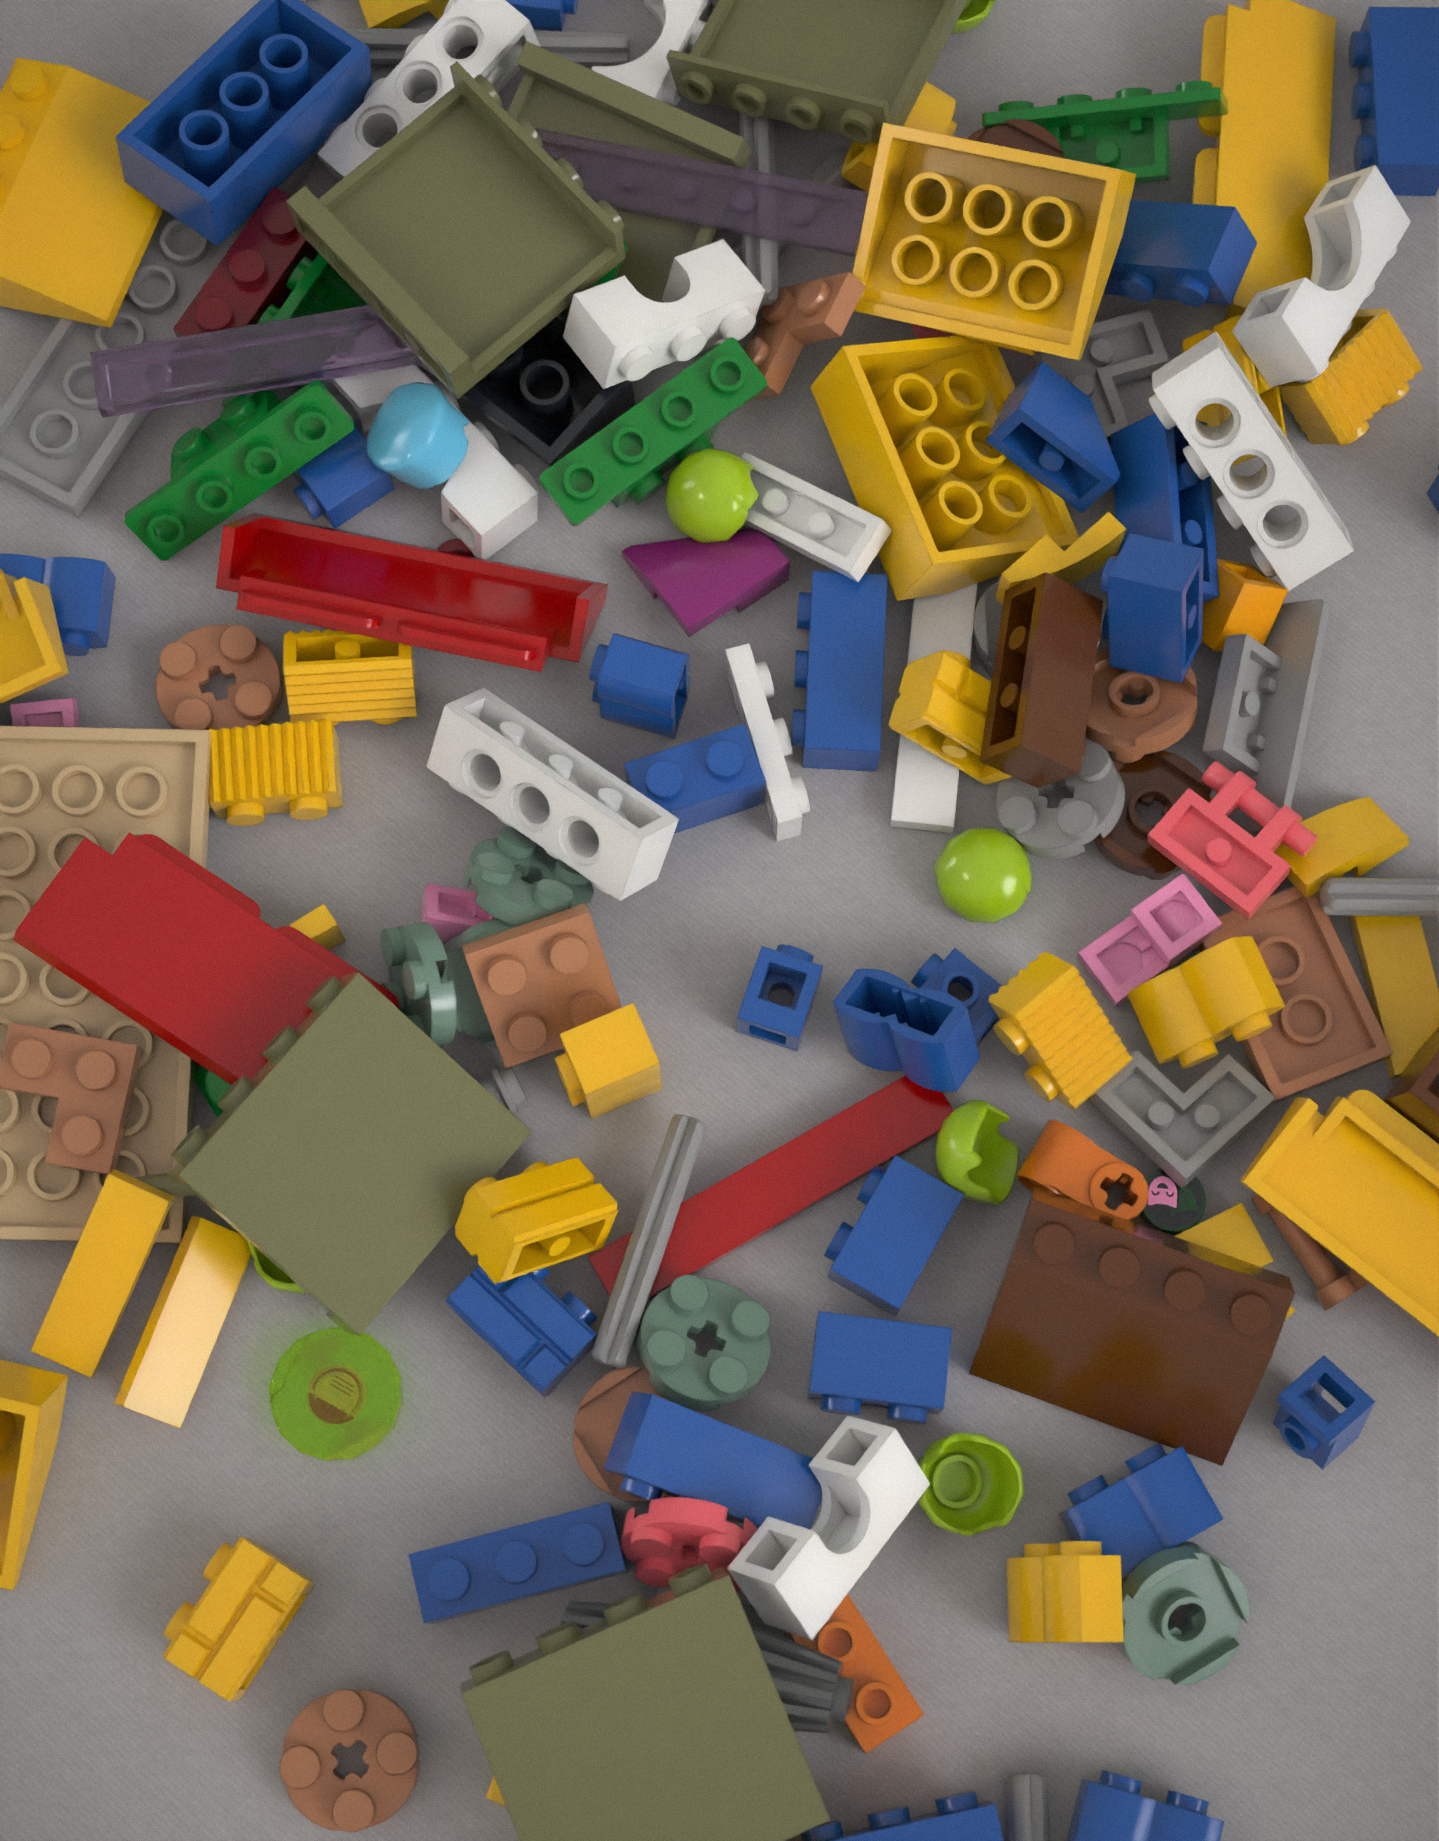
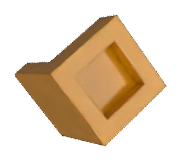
[1202,558,1289,652]

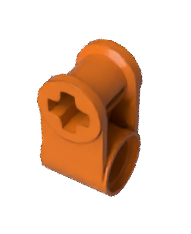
[1016,1120,1149,1221]

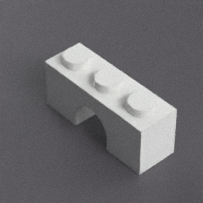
[563,239,765,389]
[727,1416,930,1640]

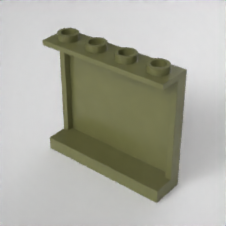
[666,0,968,144]
[507,41,752,320]
[286,61,626,399]
[167,972,532,1336]
[461,1563,830,1841]

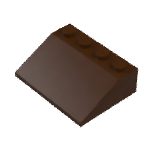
[969,1187,1295,1466]

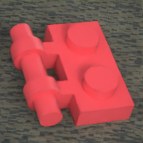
[1148,761,1319,920]

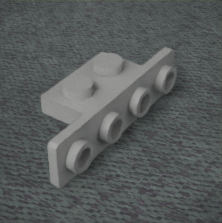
[1202,599,1330,837]

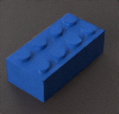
[115,0,372,247]

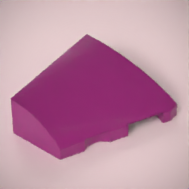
[622,528,790,637]

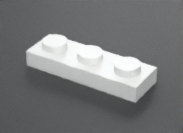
[742,452,892,583]
[725,643,810,841]

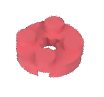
[621,1497,758,1593]

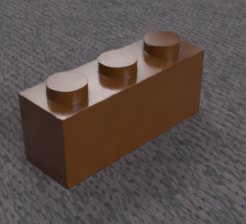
[980,572,1103,788]

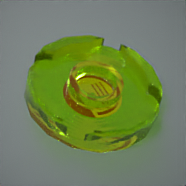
[269,1327,403,1462]

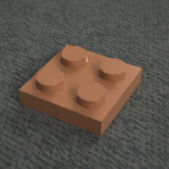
[462,903,622,1069]

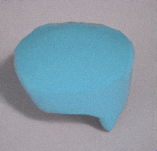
[367,382,469,489]

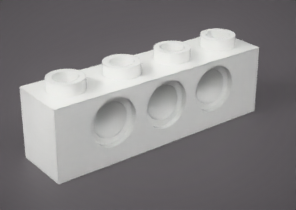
[317,0,541,182]
[1149,331,1354,591]
[426,688,679,901]

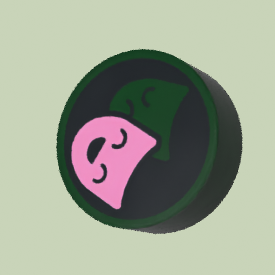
[1140,1169,1206,1235]

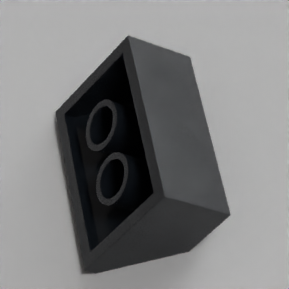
[411,317,635,467]

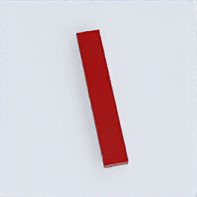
[588,1075,954,1301]

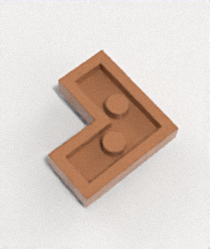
[743,272,866,401]
[0,1022,143,1175]

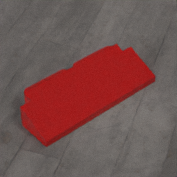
[216,513,608,672]
[13,832,399,1085]

